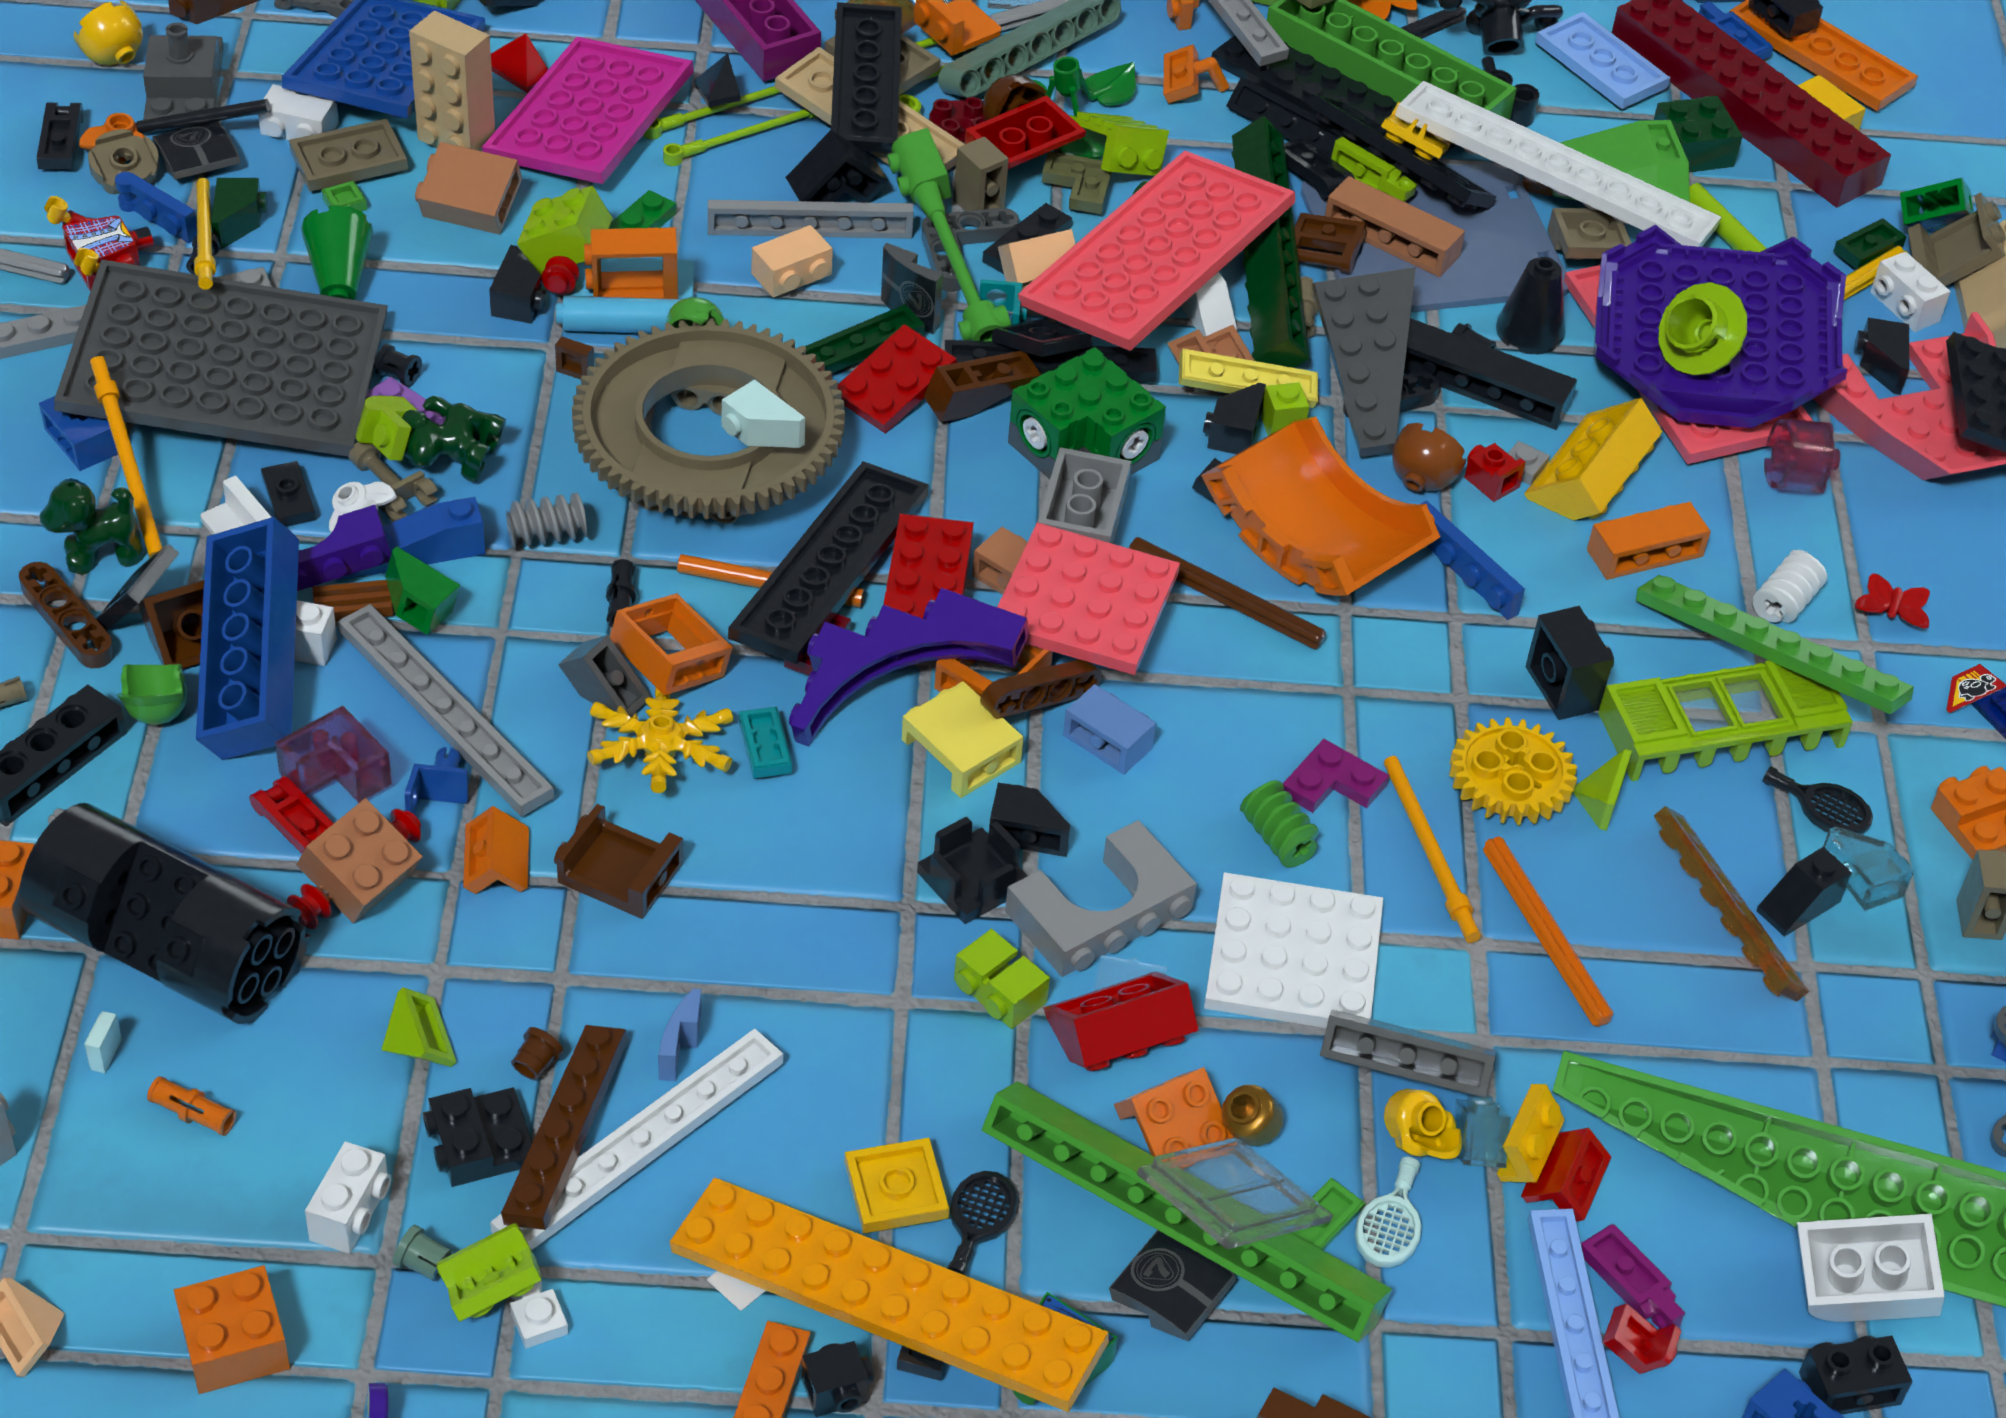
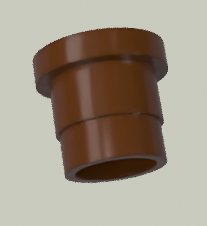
[511,1027,564,1080]

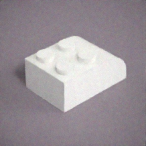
[1797,1214,1945,1322]

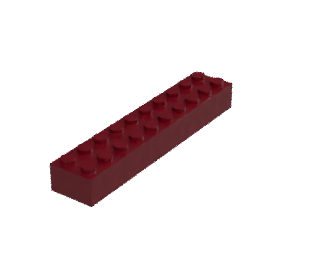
[1611,0,1891,208]

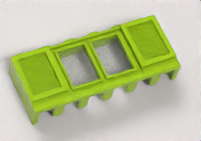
[1598,660,1853,781]

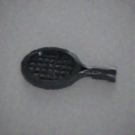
[1762,766,1873,837]
[947,1171,1018,1276]

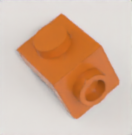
[1166,0,1199,30]

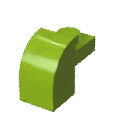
[356,395,418,461]

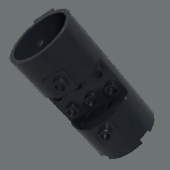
[20,803,311,1024]

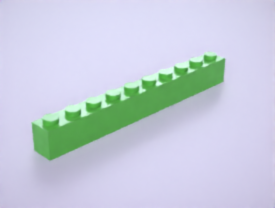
[981,1081,1392,1342]

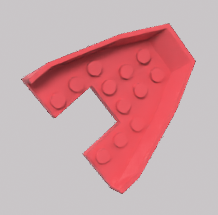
[1813,312,2006,481]

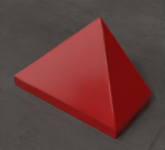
[491,33,548,93]

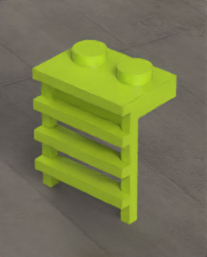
[1069,111,1169,176]

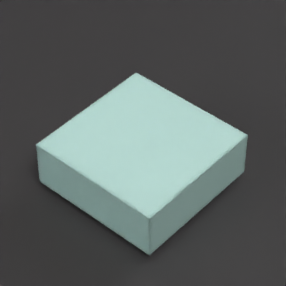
[84,1011,122,1073]

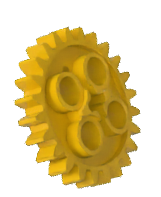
[1449,717,1577,825]

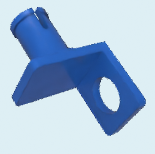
[405,747,469,815]

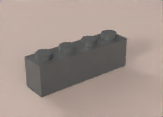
[1320,1009,1495,1098]

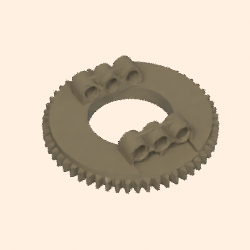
[572,318,845,524]

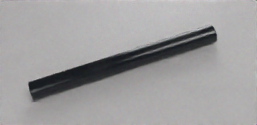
[136,99,270,134]

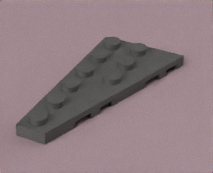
[1313,267,1416,457]

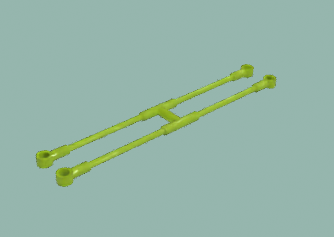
[643,37,946,166]

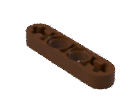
[19,562,114,669]
[980,659,1102,718]

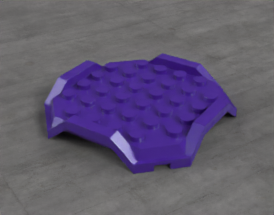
[1594,225,1848,428]

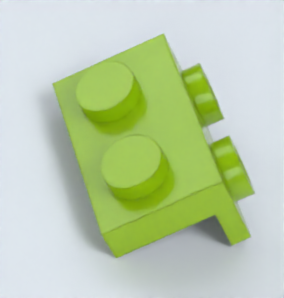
[436,1223,542,1322]

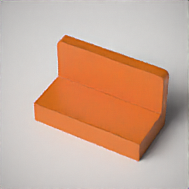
[463,806,529,895]

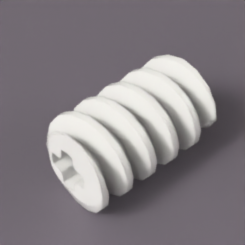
[1752,550,1827,623]

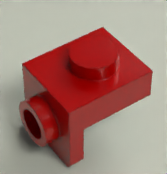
[1602,1303,1681,1374]

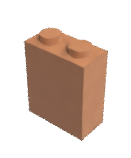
[415,142,522,235]

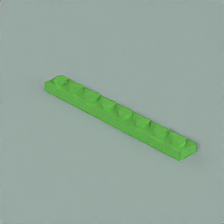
[1636,575,1914,715]

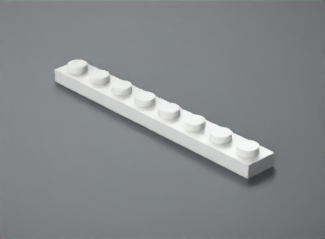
[490,1028,783,1250]

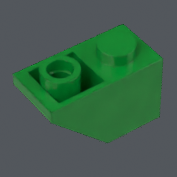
[385,546,460,635]

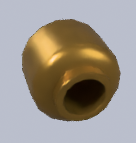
[1221,1085,1284,1146]

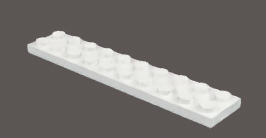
[1395,81,1721,247]

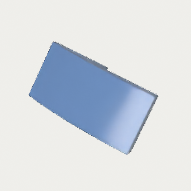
[658,988,702,1081]

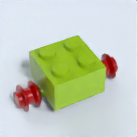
[517,185,613,295]

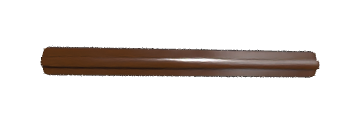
[1129,537,1326,650]

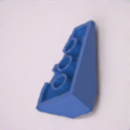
[335,497,485,581]

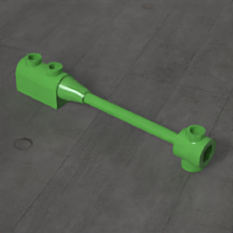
[887,128,1011,342]

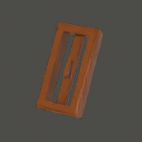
[312,580,393,621]

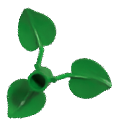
[1033,56,1136,160]

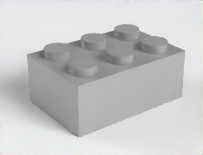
[1038,447,1131,544]

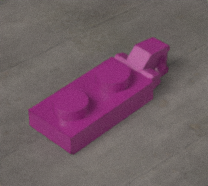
[1581,1224,1685,1329]

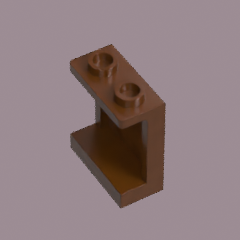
[554,804,683,919]

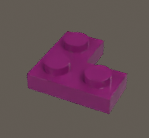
[1283,739,1389,813]

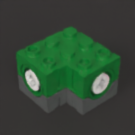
[1008,347,1166,479]

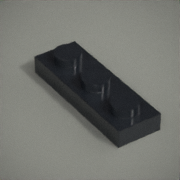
[982,203,1072,274]

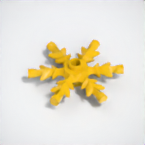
[587,687,733,793]

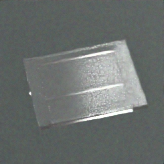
[1137,1138,1333,1249]

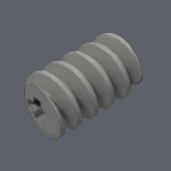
[506,493,587,549]

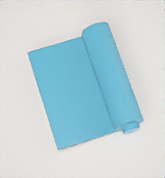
[556,258,695,334]

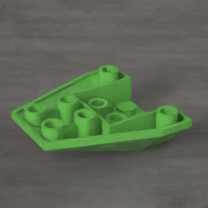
[1550,120,1690,202]

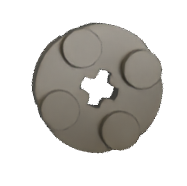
[88,129,159,194]

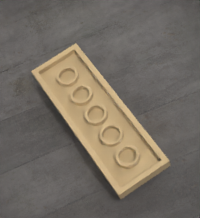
[775,47,965,171]

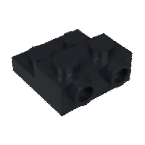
[423,1087,532,1187]

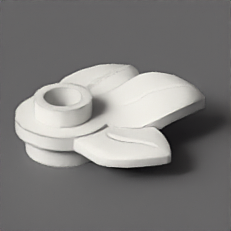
[329,481,397,532]

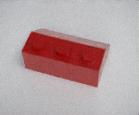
[965,95,1086,169]
[1043,972,1199,1071]

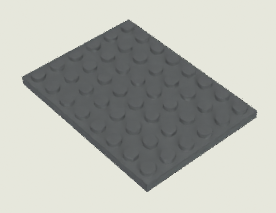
[54,260,388,457]

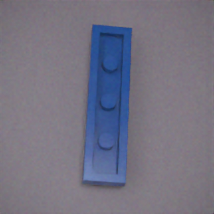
[1420,500,1525,620]

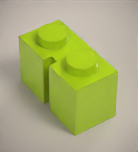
[954,928,1050,1029]

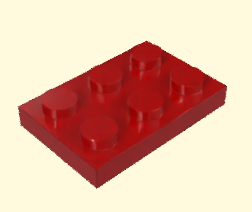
[837,324,957,434]

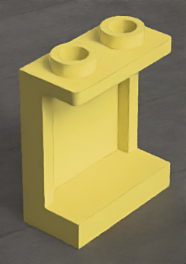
[901,681,1023,798]

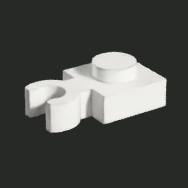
[510,1273,568,1349]

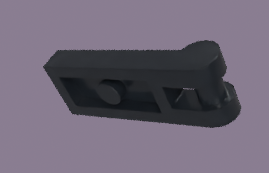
[36,102,83,170]
[1284,138,1355,198]

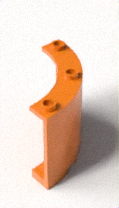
[1201,416,1440,596]

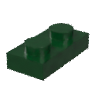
[1833,218,1907,269]

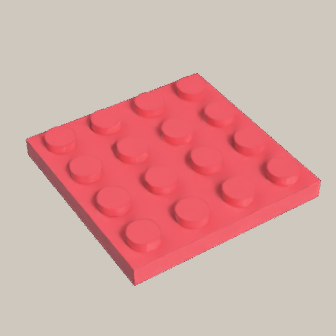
[997,522,1180,675]

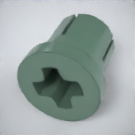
[392,1224,453,1281]

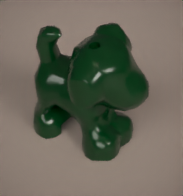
[402,396,506,483]
[39,478,144,575]

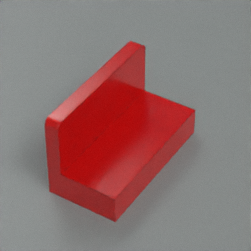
[1521,1128,1611,1222]

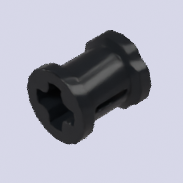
[374,344,422,386]

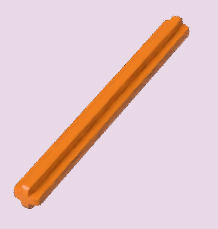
[1483,836,1613,1027]

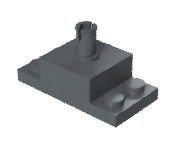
[143,22,224,130]

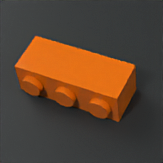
[1587,502,1711,580]

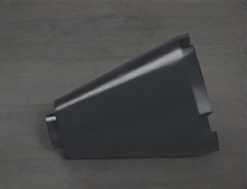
[1496,257,1565,355]

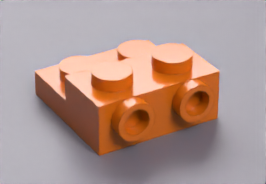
[1930,766,2006,860]

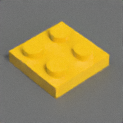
[844,1138,949,1234]

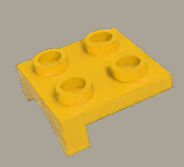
[1381,101,1452,160]

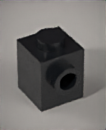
[801,1341,874,1417]

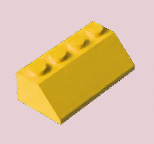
[1524,398,1662,521]

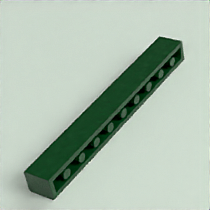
[1231,115,1310,368]

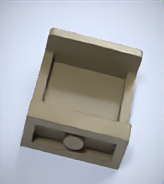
[1908,192,2006,286]

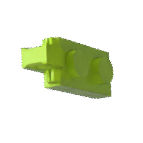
[1331,137,1417,202]

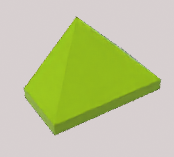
[1573,749,1632,831]
[381,987,457,1067]

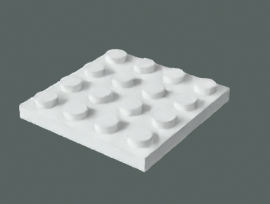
[1204,872,1383,1028]

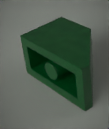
[211,178,268,249]

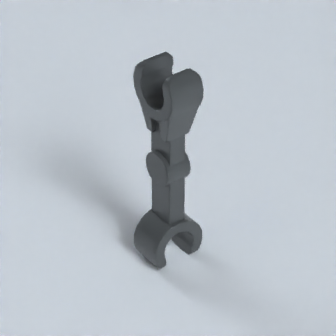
[274,0,354,18]

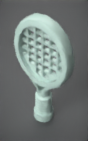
[1354,1157,1422,1268]

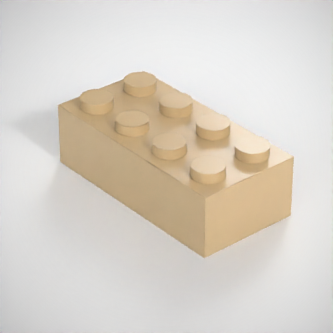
[409,10,495,152]

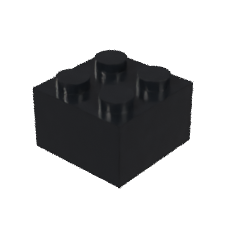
[1525,605,1614,720]

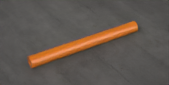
[677,554,865,608]

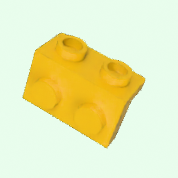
[1497,1084,1565,1183]

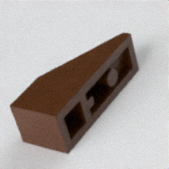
[924,351,1041,422]

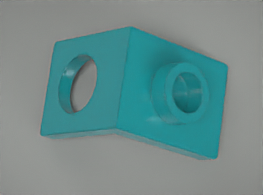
[979,279,1027,325]

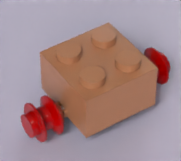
[287,798,423,929]

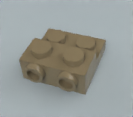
[1548,208,1631,260]

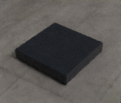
[992,319,1092,357]
[96,544,179,631]

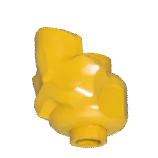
[1384,1088,1462,1159]

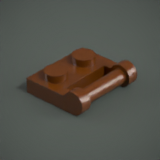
[1294,213,1366,274]

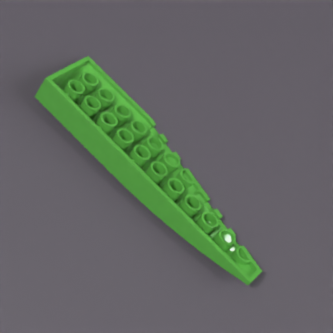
[1552,1051,2006,1308]

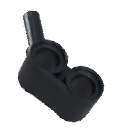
[1481,56,1539,127]

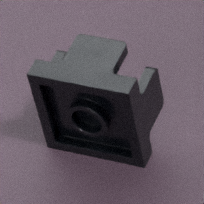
[917,817,1028,924]

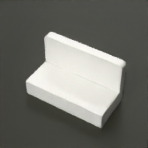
[200,475,271,535]

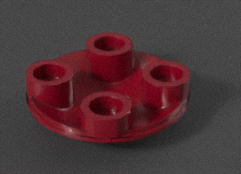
[929,97,985,142]

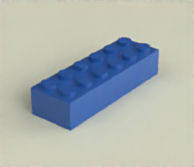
[196,517,299,760]

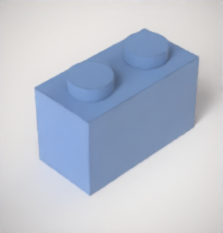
[1063,684,1156,774]

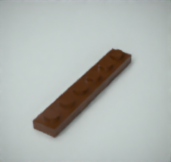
[501,1025,628,1230]

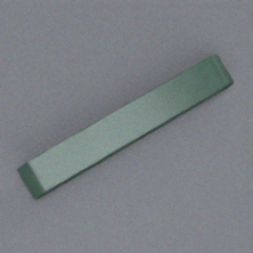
[938,0,1121,98]

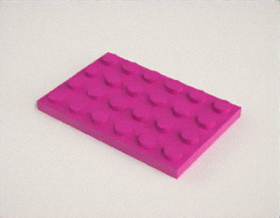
[482,36,694,184]

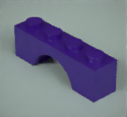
[297,504,392,591]

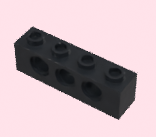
[0,684,126,826]

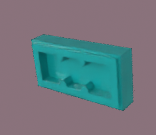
[738,706,792,779]

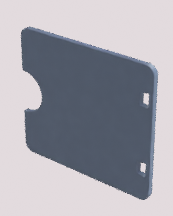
[1300,162,1569,312]

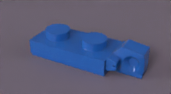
[1699,1,1773,60]

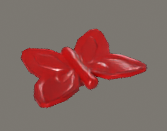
[1854,573,1930,628]

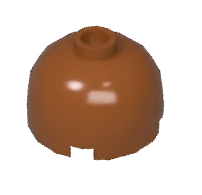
[1392,423,1466,492]

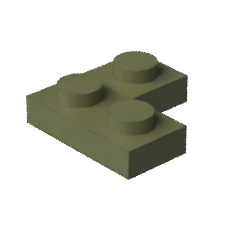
[1042,152,1113,214]

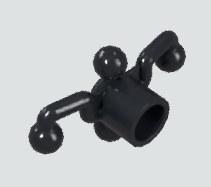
[1438,0,1564,56]

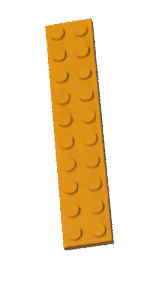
[670,1177,1109,1413]

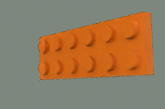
[1729,0,1918,111]

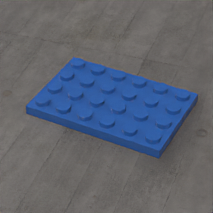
[282,0,485,119]

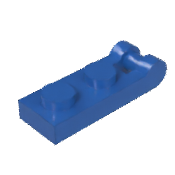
[115,172,197,243]

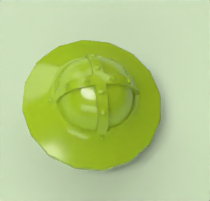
[1659,282,1747,376]

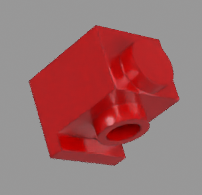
[1464,443,1526,502]

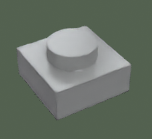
[1508,441,1550,485]

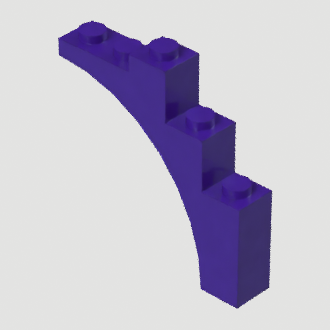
[789,588,1029,747]

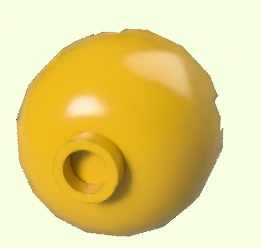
[73,1,143,65]

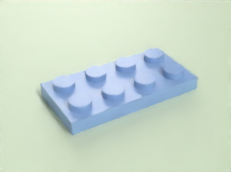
[1535,12,1670,109]

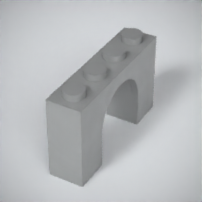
[1005,820,1197,977]

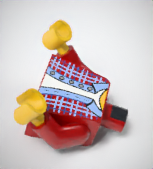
[44,196,154,292]

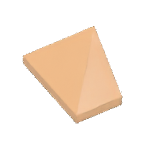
[0,1277,65,1377]

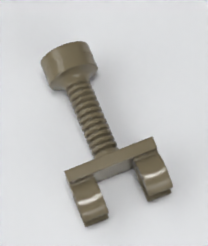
[349,442,438,522]

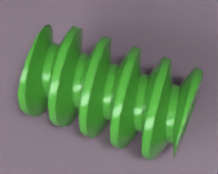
[1240,780,1319,868]

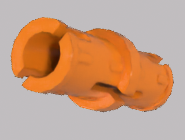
[147,1076,237,1136]

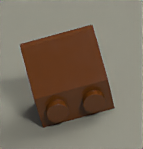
[138,579,204,669]

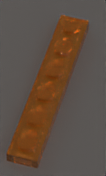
[1654,806,1809,1002]

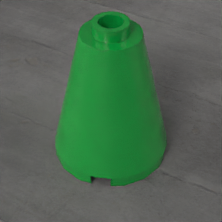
[301,205,373,300]

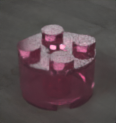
[1764,419,1840,494]

